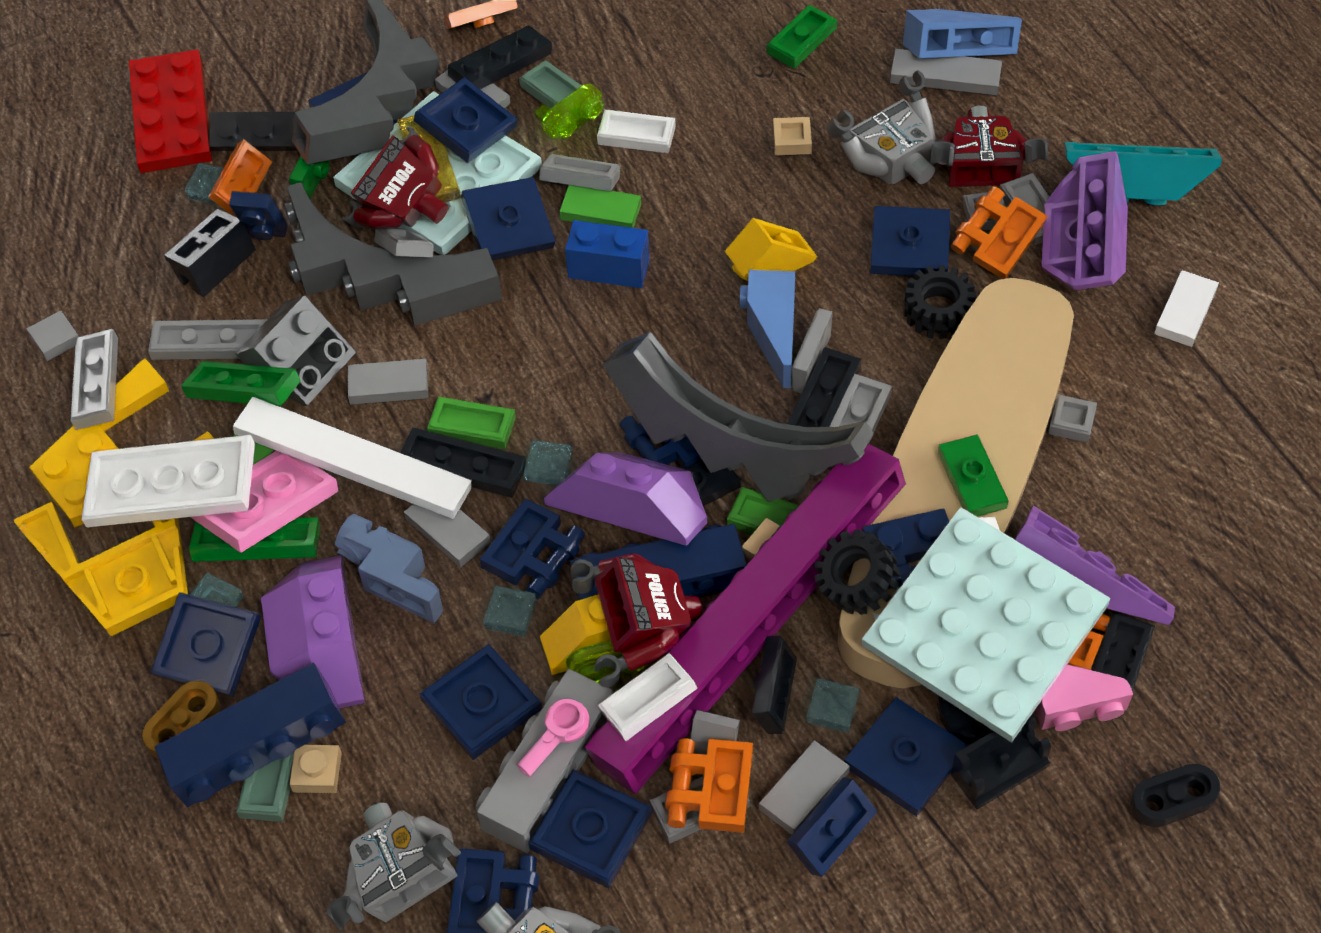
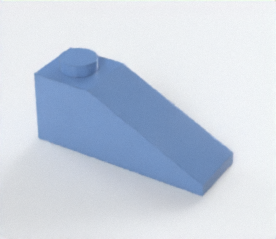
[903,9,1022,58]
[740,270,795,388]

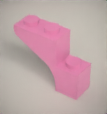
[1035,664,1133,731]

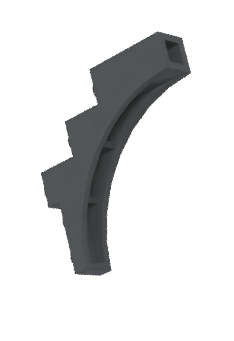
[292,0,439,164]
[284,182,502,326]
[603,332,874,502]

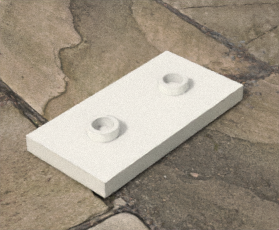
[81,435,255,527]

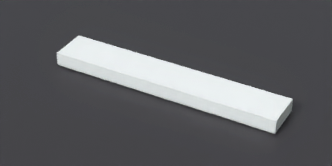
[233,397,471,519]

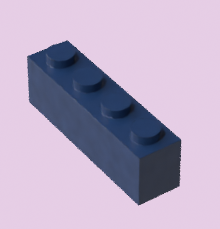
[570,524,747,600]
[155,662,346,807]

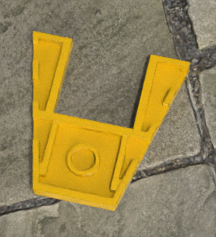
[29,359,214,528]
[14,502,188,636]

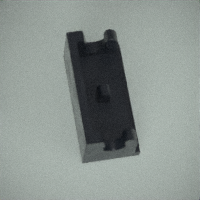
[164,209,256,297]
[951,715,1051,810]

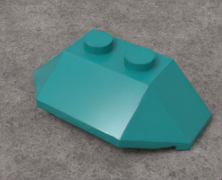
[1064,142,1222,205]

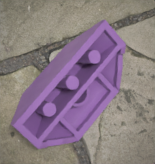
[1041,151,1128,290]
[544,452,707,546]
[261,555,365,708]

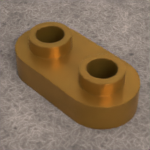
[142,681,220,759]

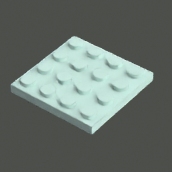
[333,91,542,255]
[862,507,1110,743]

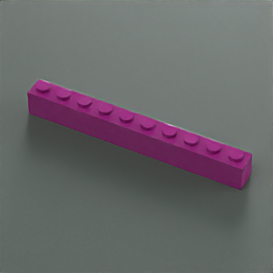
[585,444,906,794]

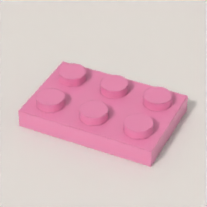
[191,451,338,553]

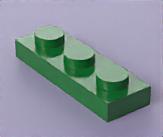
[181,361,301,407]
[189,517,321,562]

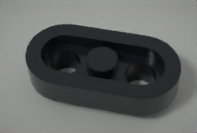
[1130,764,1220,827]

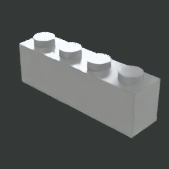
[476,669,614,854]

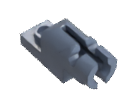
[335,513,443,624]

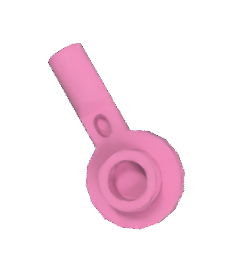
[516,699,590,777]

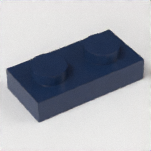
[229,191,287,240]
[787,777,878,877]

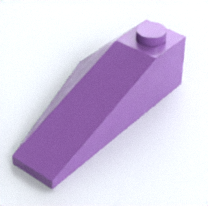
[1013,505,1175,625]

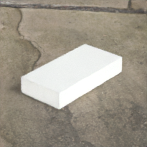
[597,109,676,153]
[1154,270,1219,347]
[598,653,698,741]

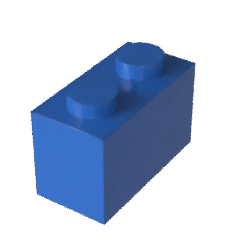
[565,220,650,288]

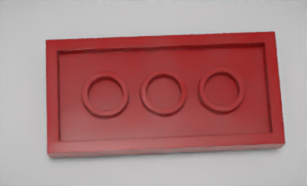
[129,49,213,173]

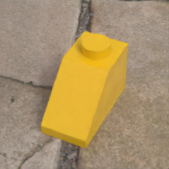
[725,218,818,281]
[540,594,622,675]

